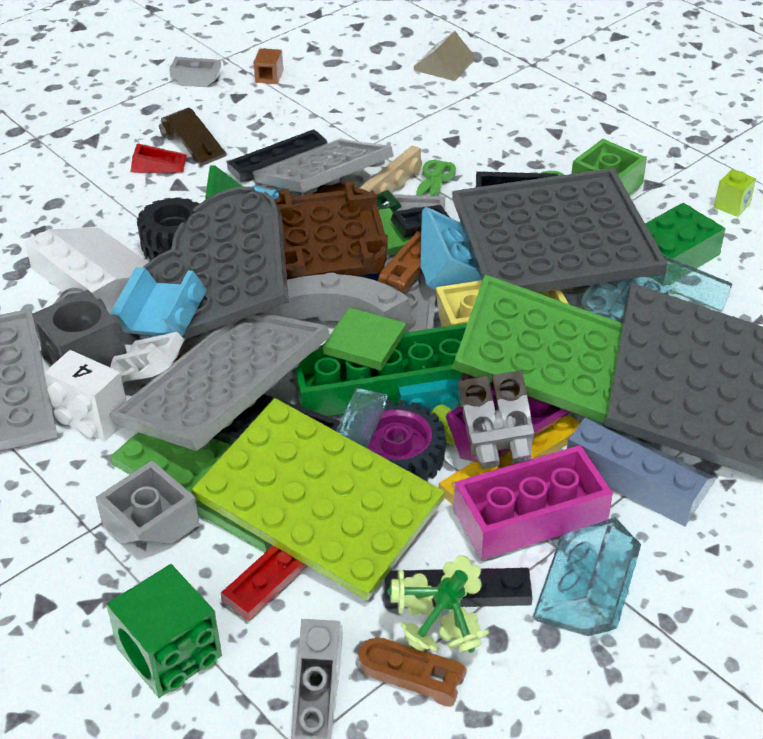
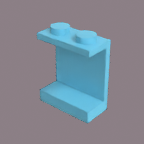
[110,267,207,337]

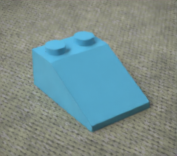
[420,207,481,291]

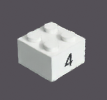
[44,350,126,442]

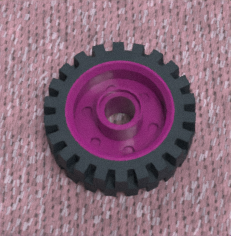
[348,400,446,482]

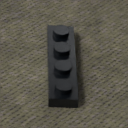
[227,129,328,182]
[385,567,533,609]

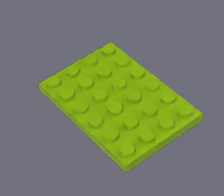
[192,398,445,601]

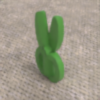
[416,159,456,196]

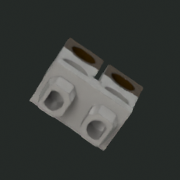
[457,370,534,469]

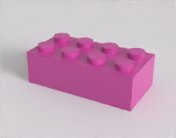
[453,445,613,560]

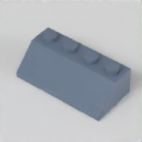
[567,418,716,527]

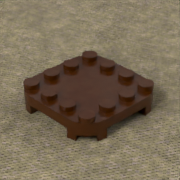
[274,182,388,280]

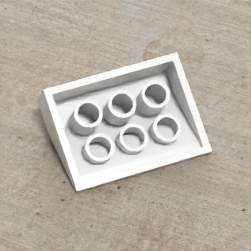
[25,228,148,313]

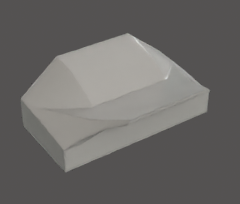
[169,57,221,87]

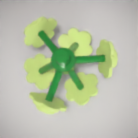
[387,555,490,653]

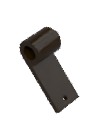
[159,107,227,167]

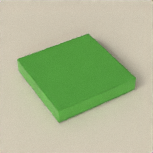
[323,307,406,371]

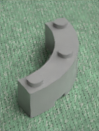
[261,273,414,330]

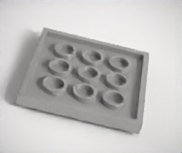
[253,139,394,195]

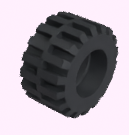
[137,197,200,261]

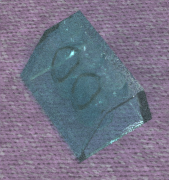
[532,517,642,637]

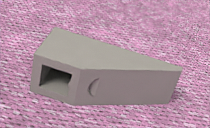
[291,618,343,739]

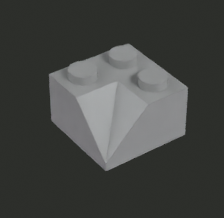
[95,460,200,544]

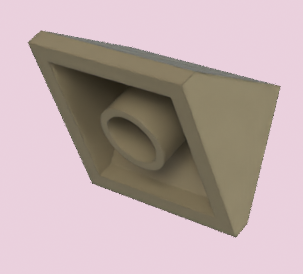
[413,31,475,81]

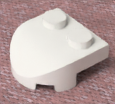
[110,332,184,383]

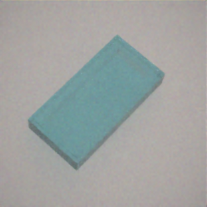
[336,388,387,448]

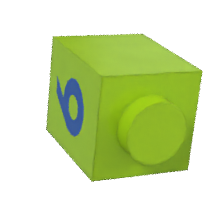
[714,169,756,217]

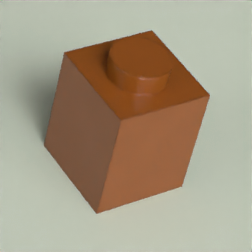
[253,48,284,84]

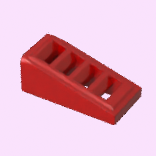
[130,143,187,173]

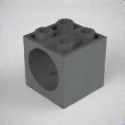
[32,290,127,368]

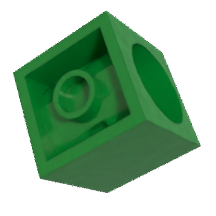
[106,564,222,698]

